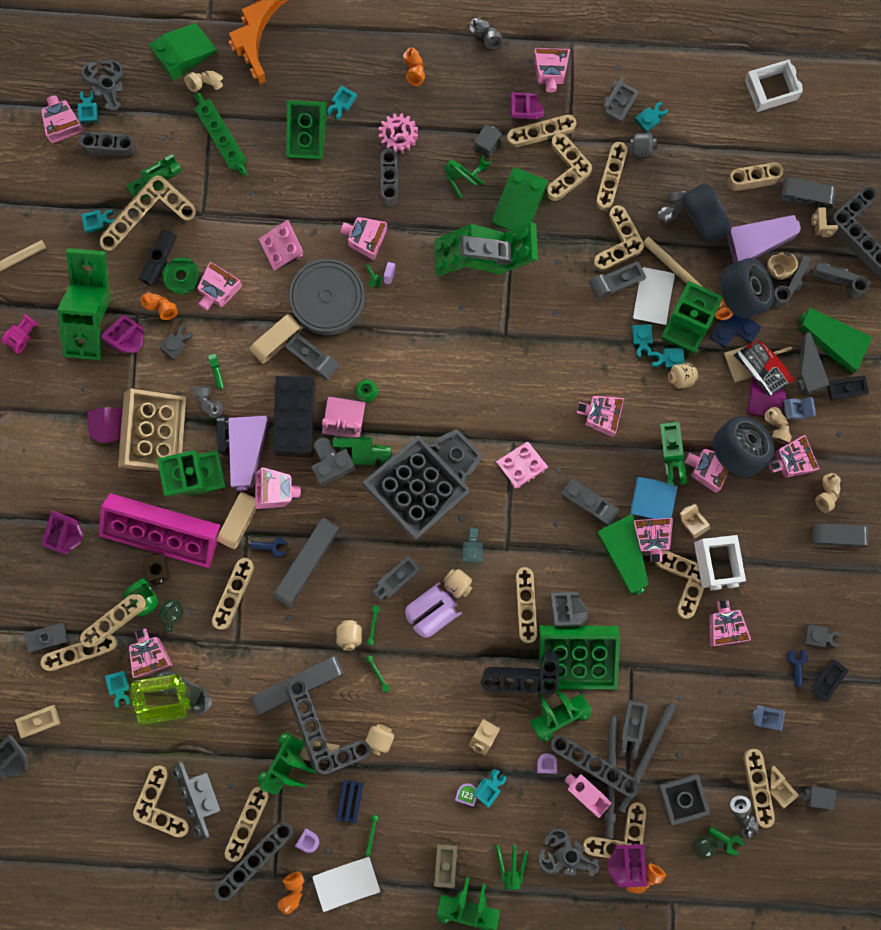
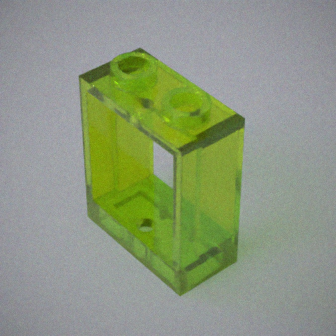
[130,674,190,725]

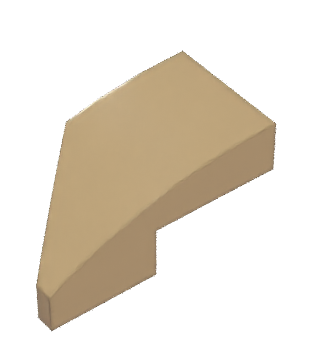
[770,766,799,809]

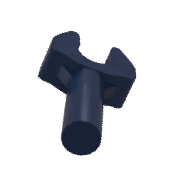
[251,537,288,558]
[787,649,808,686]

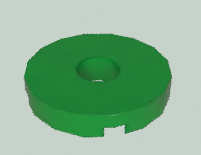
[162,257,200,295]

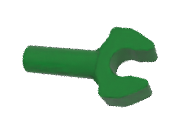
[208,354,225,389]
[707,826,745,855]

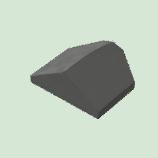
[550,592,588,627]
[0,734,28,778]

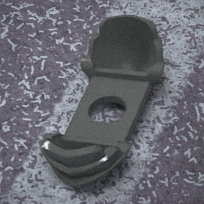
[152,670,212,715]

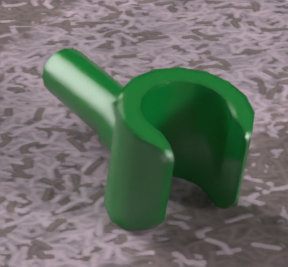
[470,155,492,178]
[365,263,382,288]

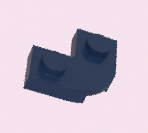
[709,314,762,349]

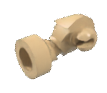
[184,71,223,92]
[765,407,792,445]
[815,473,841,513]

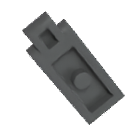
[372,555,421,602]

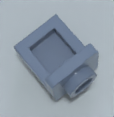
[784,397,816,420]
[752,705,785,731]

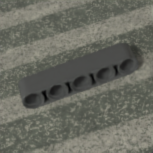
[273,517,340,608]
[249,655,345,716]
[551,736,640,796]
[215,822,293,901]

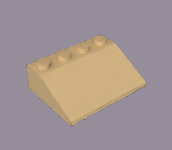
[118,389,186,471]

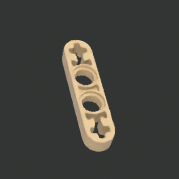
[507,115,576,148]
[596,142,627,211]
[212,558,254,630]
[516,567,537,644]
[80,594,146,647]
[41,635,117,671]
[743,749,775,828]
[225,787,269,862]

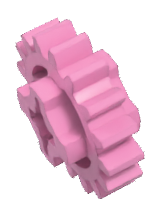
[379,113,418,154]

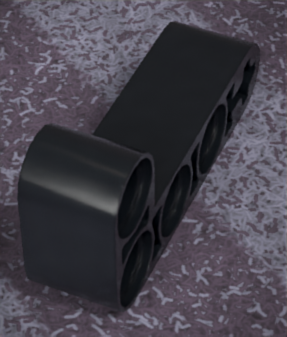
[481,651,559,694]

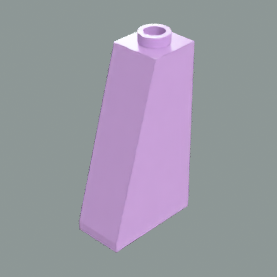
[726,215,800,263]
[228,416,269,492]

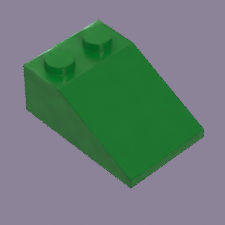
[148,23,217,82]
[286,100,327,159]
[491,167,548,231]

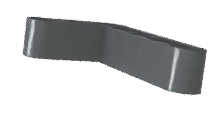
[829,186,881,280]
[285,679,371,774]

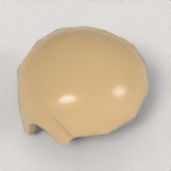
[767,252,798,280]

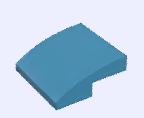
[630,477,678,519]

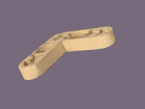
[547,133,592,201]
[593,205,644,272]
[655,550,704,619]
[133,765,190,837]
[583,802,646,858]

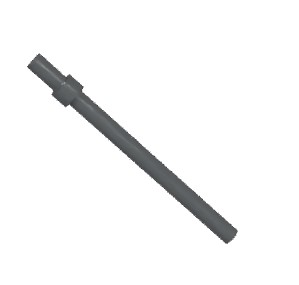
[617,702,676,813]
[604,716,618,838]

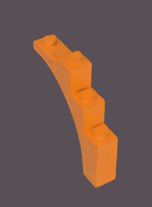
[228,0,288,84]

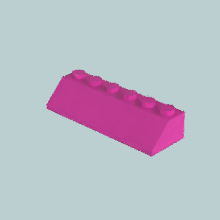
[99,493,221,568]

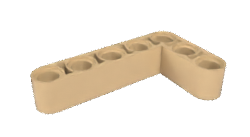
[100,175,196,250]

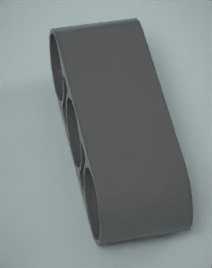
[79,132,136,158]
[380,149,398,206]
[780,178,836,209]
[812,523,869,547]

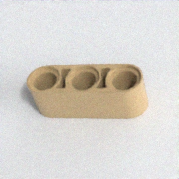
[727,163,783,191]
[249,314,303,364]
[217,491,256,550]

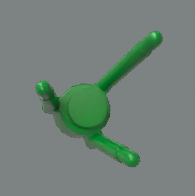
[443,159,485,199]
[496,844,528,890]

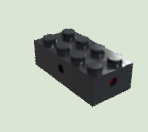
[272,376,316,456]

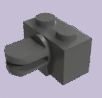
[311,438,356,487]

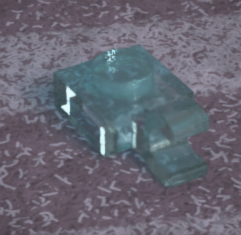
[463,528,483,562]

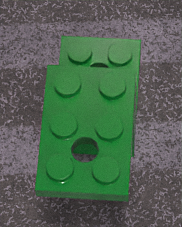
[434,222,538,276]
[57,248,110,360]

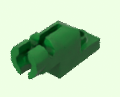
[126,154,182,200]
[660,422,687,486]
[333,437,392,465]

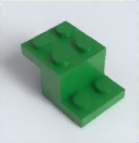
[660,281,723,354]
[157,450,226,497]

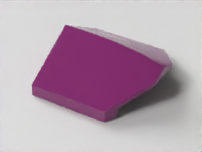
[510,92,544,119]
[100,314,144,353]
[747,377,786,417]
[87,407,123,443]
[41,510,84,555]
[608,844,647,887]

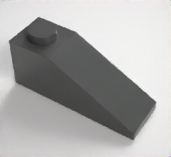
[797,332,830,396]

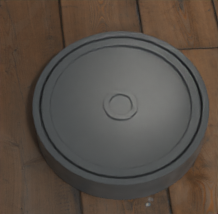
[289,259,365,336]

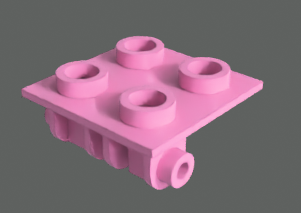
[259,220,304,271]
[322,397,366,437]
[496,442,548,489]

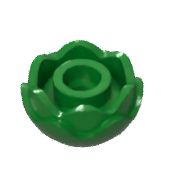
[354,379,378,403]

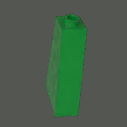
[798,308,873,374]
[596,514,649,596]

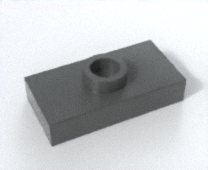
[24,623,69,653]

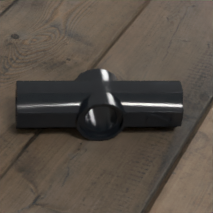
[138,229,177,286]

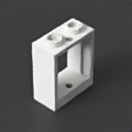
[745,59,803,112]
[694,535,746,591]

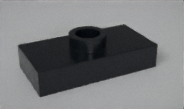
[827,375,869,401]
[809,658,849,702]

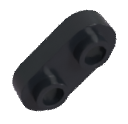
[217,416,230,454]

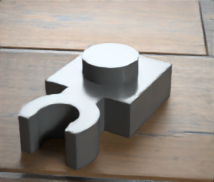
[159,325,193,360]
[804,624,841,648]

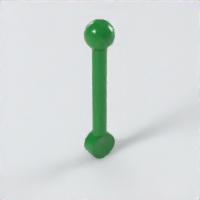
[367,605,380,646]
[366,655,390,692]
[366,814,379,857]

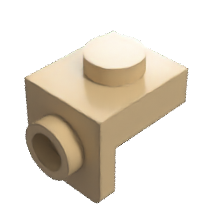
[811,208,838,237]
[680,504,711,539]
[468,719,500,755]

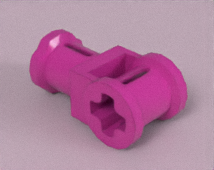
[1,314,38,354]

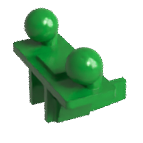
[530,689,592,742]
[257,732,316,795]
[437,877,500,930]

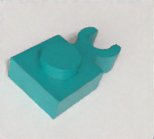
[328,85,357,120]
[78,91,98,124]
[634,102,668,133]
[81,209,115,234]
[632,324,653,358]
[651,348,684,369]
[105,671,131,708]
[473,769,507,807]

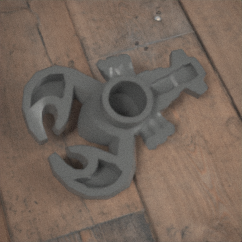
[81,59,124,112]
[538,828,600,877]

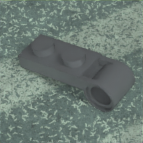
[460,236,512,265]
[772,255,811,307]
[589,261,646,299]
[811,263,869,298]
[285,333,340,380]
[561,478,619,527]

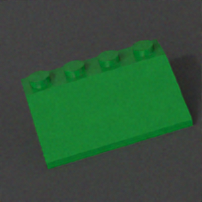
[539,625,620,690]

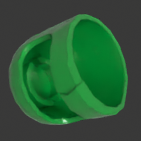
[122,579,158,617]

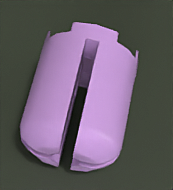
[405,582,462,638]

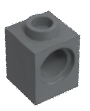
[474,124,502,158]
[803,785,837,810]

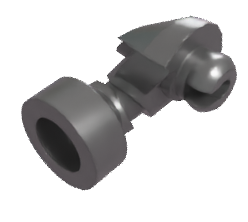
[470,18,503,49]
[657,191,687,224]
[191,386,223,418]
[730,796,759,839]

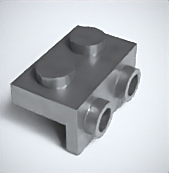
[602,77,640,124]

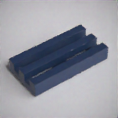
[337,780,363,823]

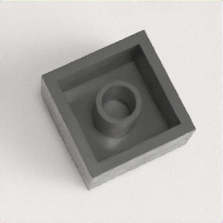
[657,774,711,826]

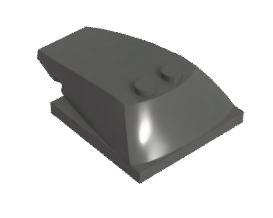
[362,429,483,541]

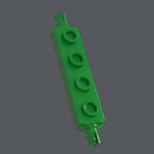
[193,92,249,177]

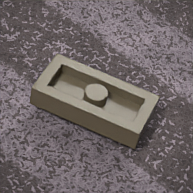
[434,844,457,888]

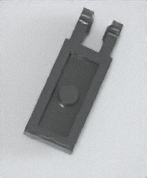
[619,700,648,759]

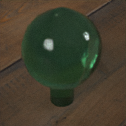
[160,599,183,632]
[692,835,723,860]

